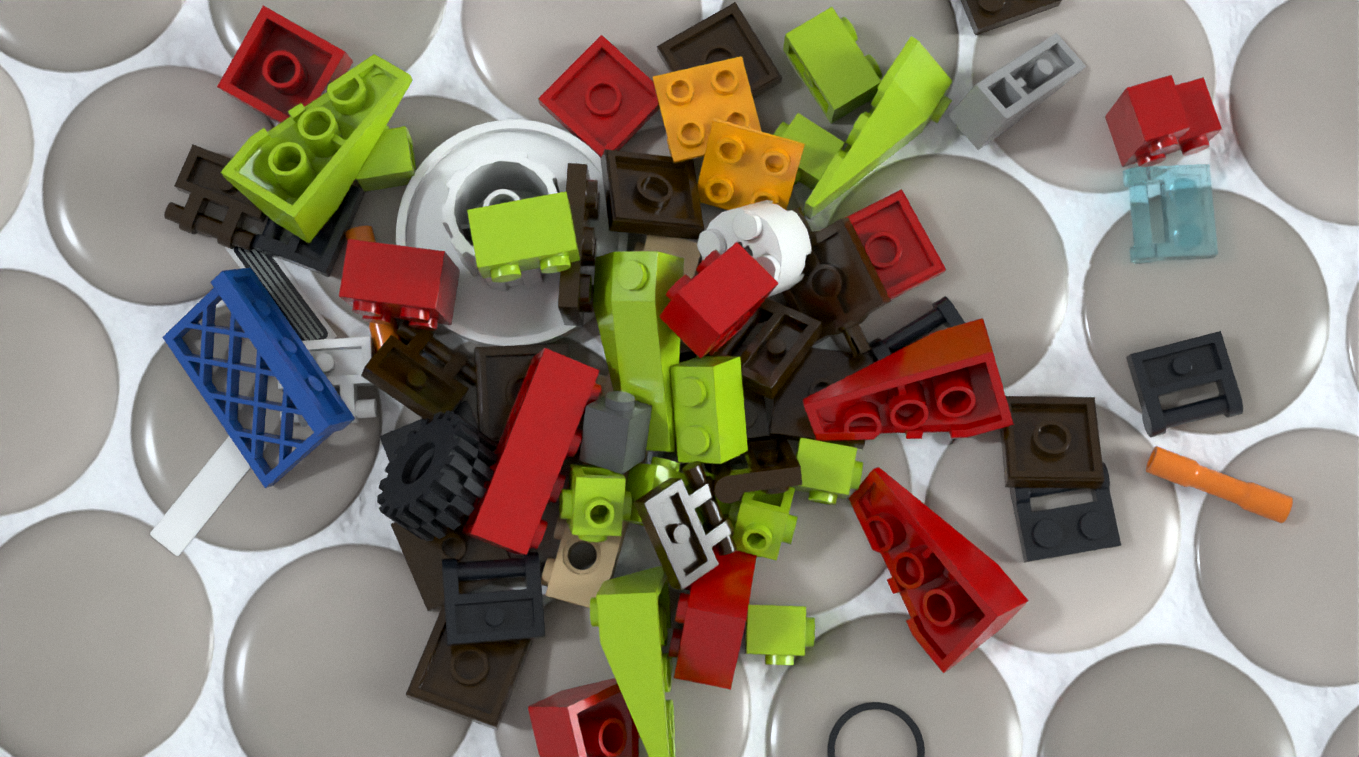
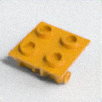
[652,56,762,163]
[697,118,805,211]

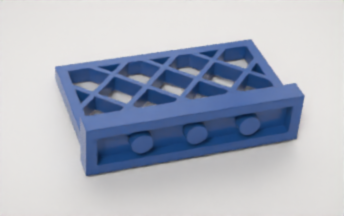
[162,268,355,488]

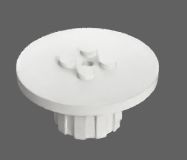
[396,119,629,346]

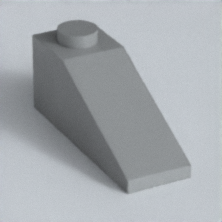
[948,33,1086,150]

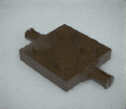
[782,207,891,358]

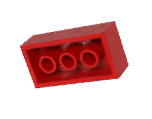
[462,348,602,555]

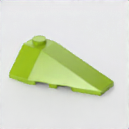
[803,36,952,219]
[221,54,413,243]
[593,251,684,452]
[590,566,676,757]

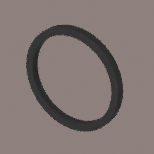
[827,702,925,757]

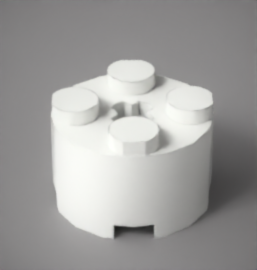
[697,200,811,297]

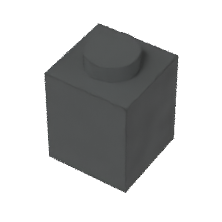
[579,391,652,474]

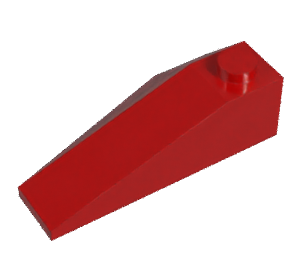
[803,318,1014,441]
[848,467,1029,673]
[528,678,641,757]

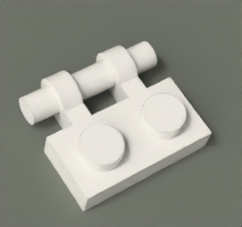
[278,336,377,427]

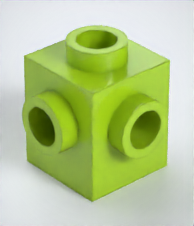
[559,464,632,542]
[729,487,798,561]

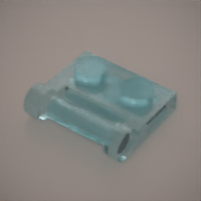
[1123,164,1218,264]

